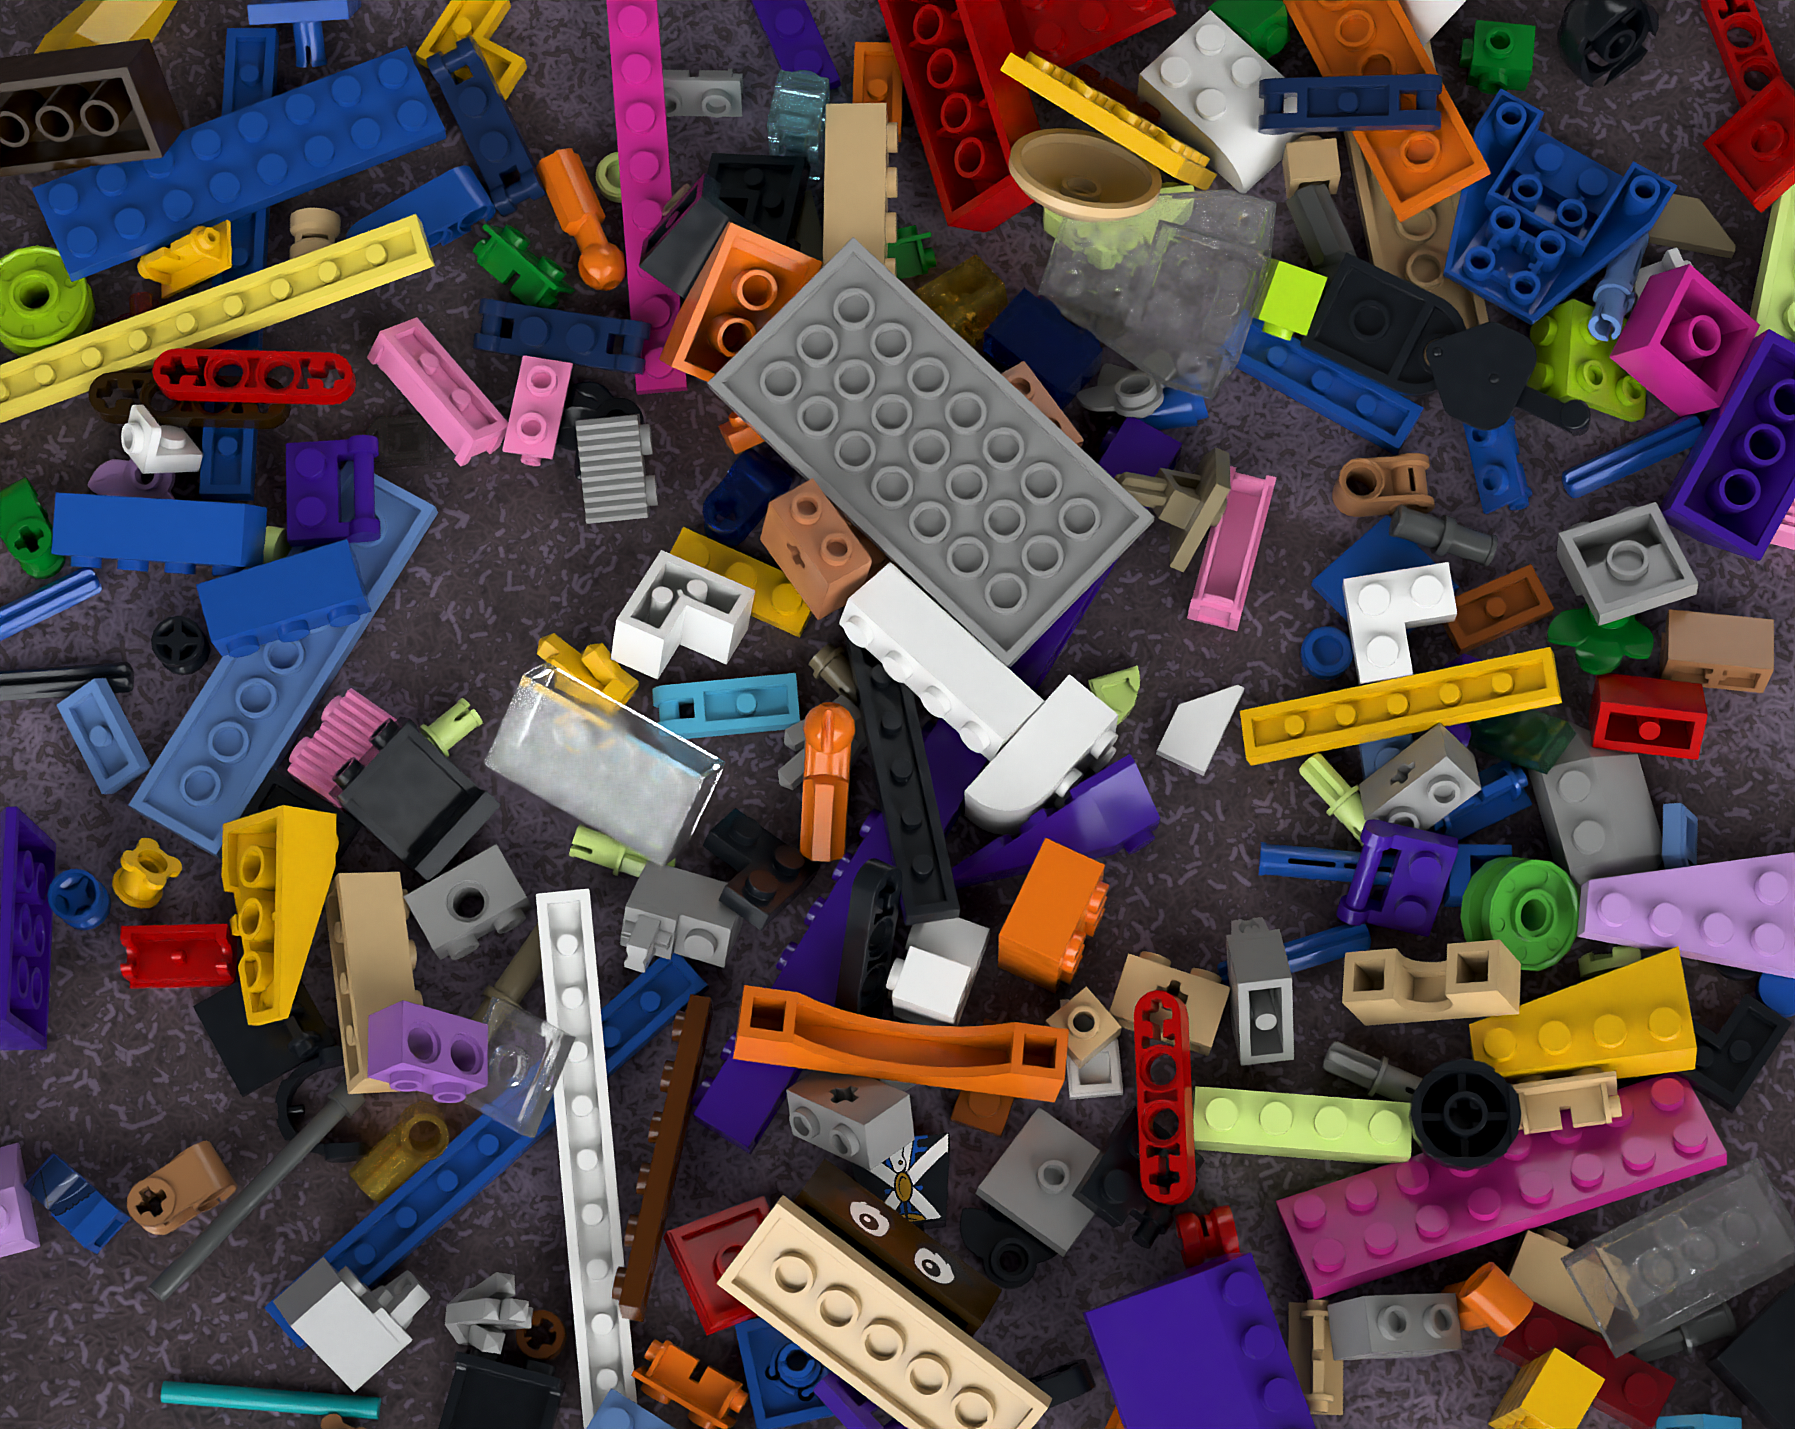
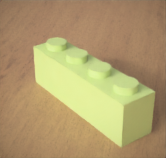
[1192,1086,1412,1165]

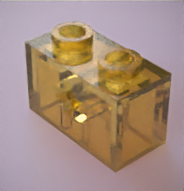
[913,254,1012,347]

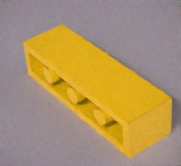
[1488,1348,1605,1429]

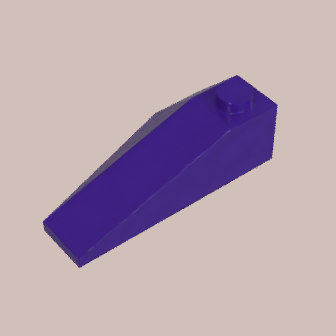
[951,754,1160,889]

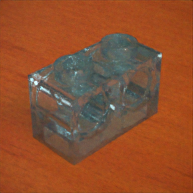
[767,70,830,180]

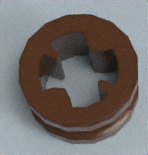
[516,1310,567,1361]

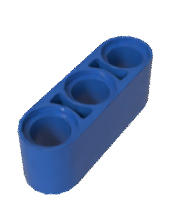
[346,165,496,248]

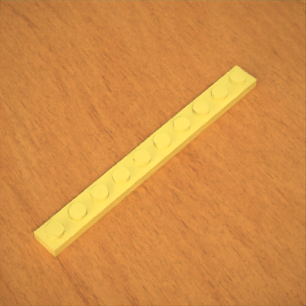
[0,214,435,423]

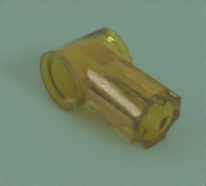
[349,1101,449,1204]

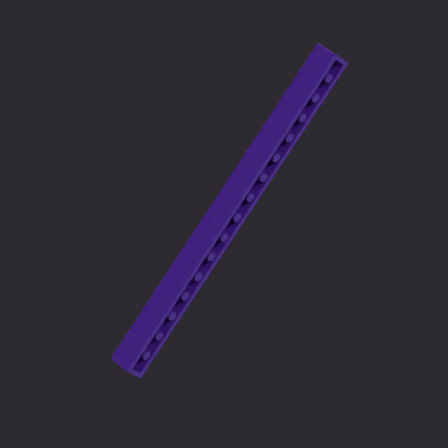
[691,417,1182,1155]

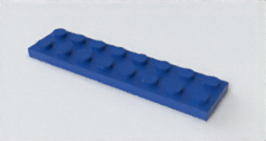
[32,46,446,282]

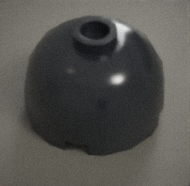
[1557,0,1659,87]
[1408,1058,1521,1171]

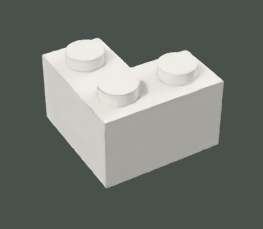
[611,550,755,680]
[1342,562,1457,686]
[886,918,990,1026]

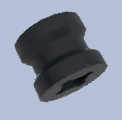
[151,616,210,676]

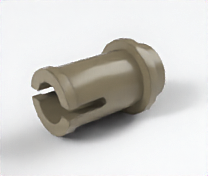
[809,643,858,706]

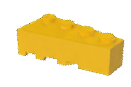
[1469,946,1697,1085]

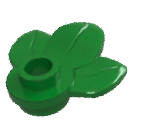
[1547,603,1654,675]

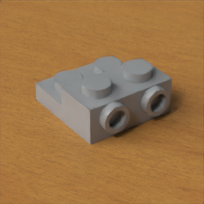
[1557,502,1698,626]

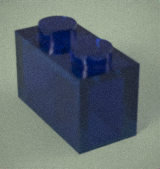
[983,287,1103,410]

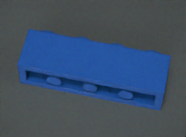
[51,492,267,577]

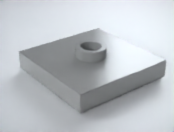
[975,1107,1100,1257]

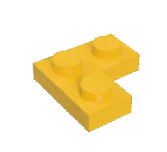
[415,0,527,101]

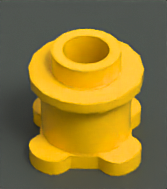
[112,838,182,909]

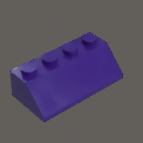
[1659,329,1795,561]

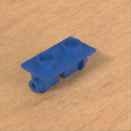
[1463,416,1532,514]
[1428,759,1532,841]

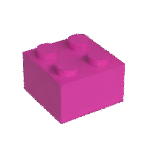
[1609,264,1760,417]

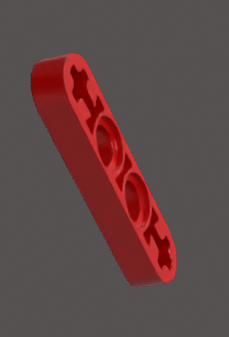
[1700,0,1784,108]
[152,348,356,405]
[1134,990,1196,1205]

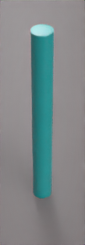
[161,1381,381,1420]

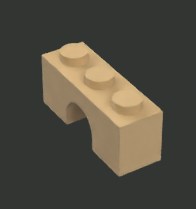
[1342,939,1521,1026]

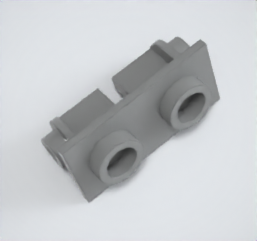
[663,68,743,118]

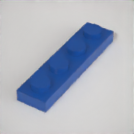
[1219,311,1424,456]

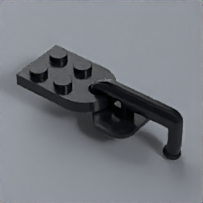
[1300,252,1591,436]

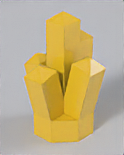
[537,633,639,725]

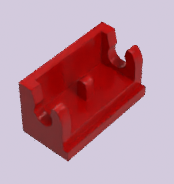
[120,924,238,989]

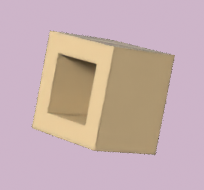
[1282,135,1341,198]
[1045,986,1122,1069]

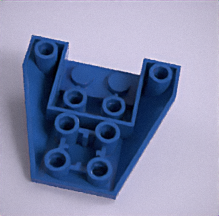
[1443,88,1677,325]

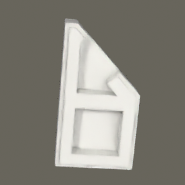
[1156,685,1245,776]
[1060,999,1123,1100]

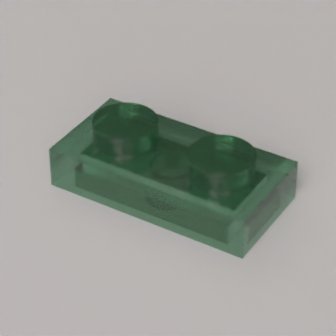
[1468,709,1577,775]

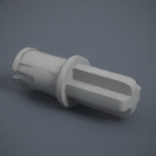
[1323,1041,1423,1103]

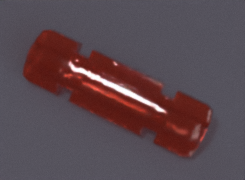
[1074,64,1161,126]

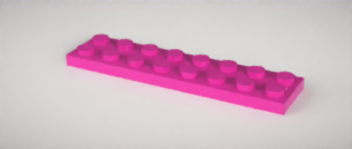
[1276,1072,1727,1300]

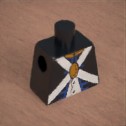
[850,1132,950,1232]

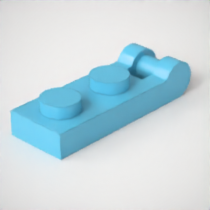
[652,673,800,743]

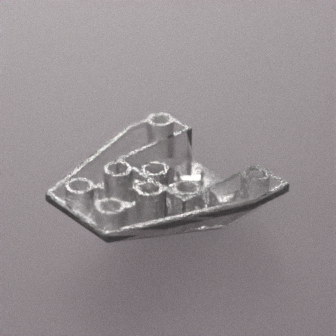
[1037,189,1277,400]

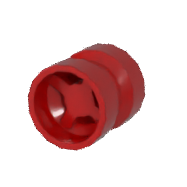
[1175,1205,1240,1269]

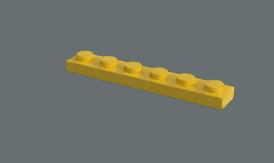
[1240,647,1562,766]

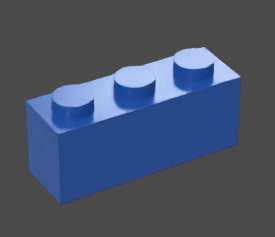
[196,539,372,658]

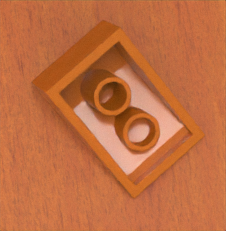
[659,222,823,382]

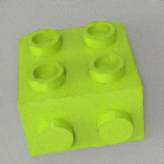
[1527,299,1647,422]

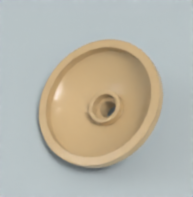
[1008,128,1162,223]

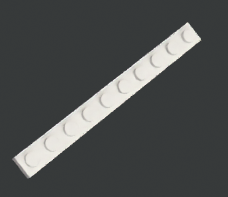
[536,889,637,1429]

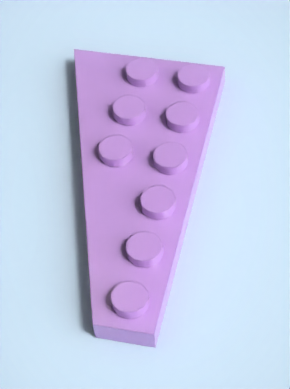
[1577,852,1795,979]

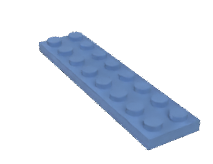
[128,461,438,860]

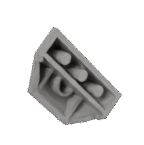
[1518,721,1663,902]

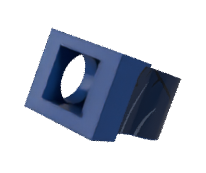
[23,1153,131,1254]

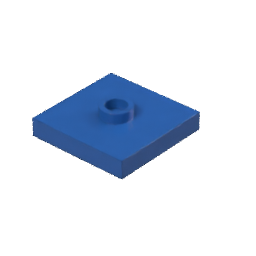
[1311,515,1459,636]

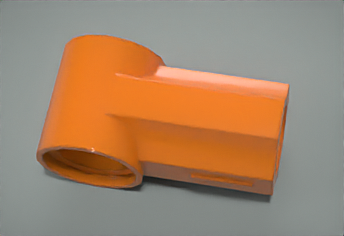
[1441,1262,1533,1337]

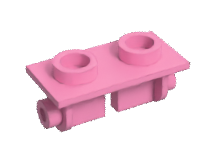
[502,356,573,466]

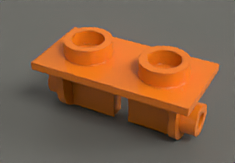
[631,1339,749,1429]

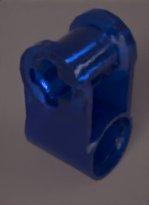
[702,448,793,548]

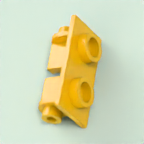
[137,220,232,299]

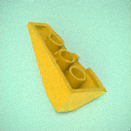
[34,0,178,53]
[221,805,339,1026]

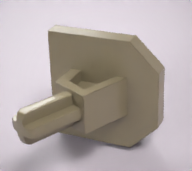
[1114,447,1231,573]

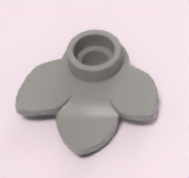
[1076,352,1174,419]

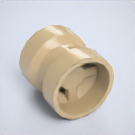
[289,208,341,260]

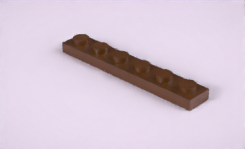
[612,994,713,1322]

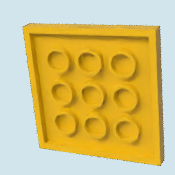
[1000,51,1217,191]

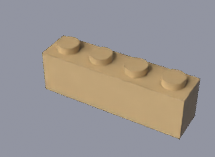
[823,103,898,277]
[325,872,423,1094]

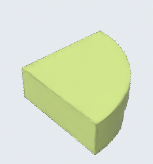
[1088,666,1140,725]
[1578,946,1641,978]

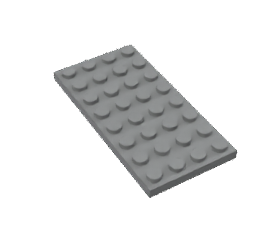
[707,237,1154,668]

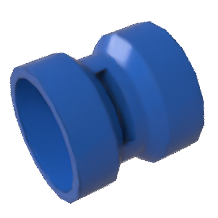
[47,869,112,930]

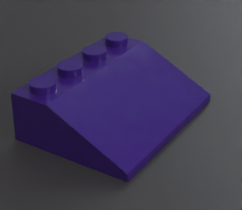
[0,806,56,1051]
[1082,1252,1316,1429]

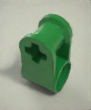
[0,477,66,579]

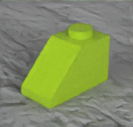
[1252,258,1328,341]

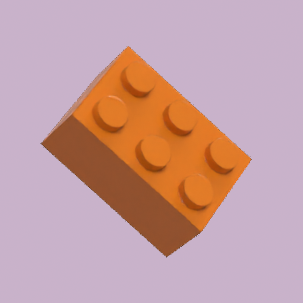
[998,838,1110,993]

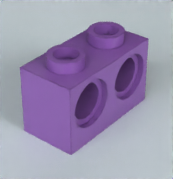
[368,1000,488,1103]

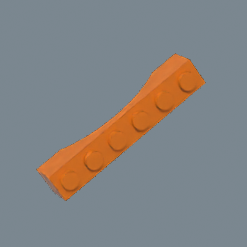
[733,985,1069,1103]

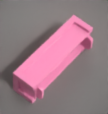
[367,317,508,467]
[1187,466,1277,631]

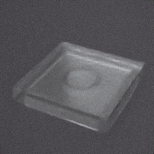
[462,996,576,1138]

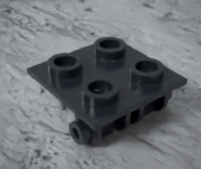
[193,979,337,1097]

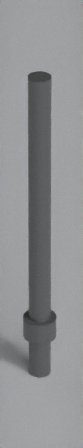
[148,1080,366,1303]

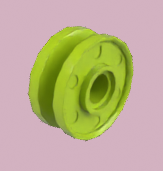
[0,245,96,357]

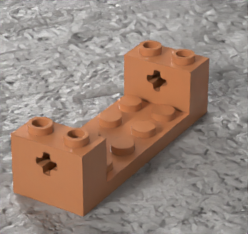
[760,361,1084,620]

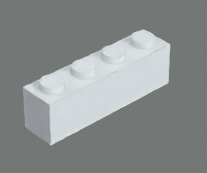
[839,562,1045,762]

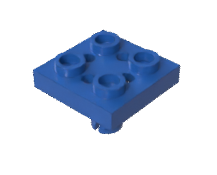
[247,0,361,67]
[735,1317,835,1429]

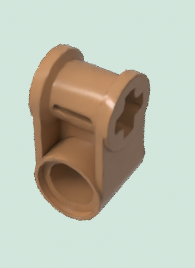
[1332,453,1435,517]
[127,1140,238,1235]

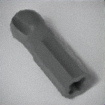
[1286,184,1357,294]

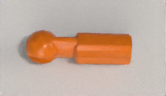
[536,148,627,291]
[799,702,856,862]

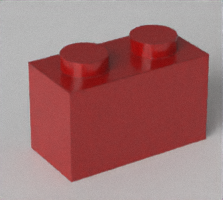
[1588,673,1708,760]

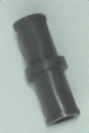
[1389,504,1498,567]

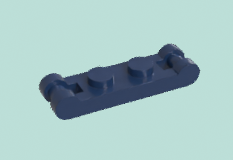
[426,35,547,217]
[1258,74,1442,135]
[472,298,652,375]

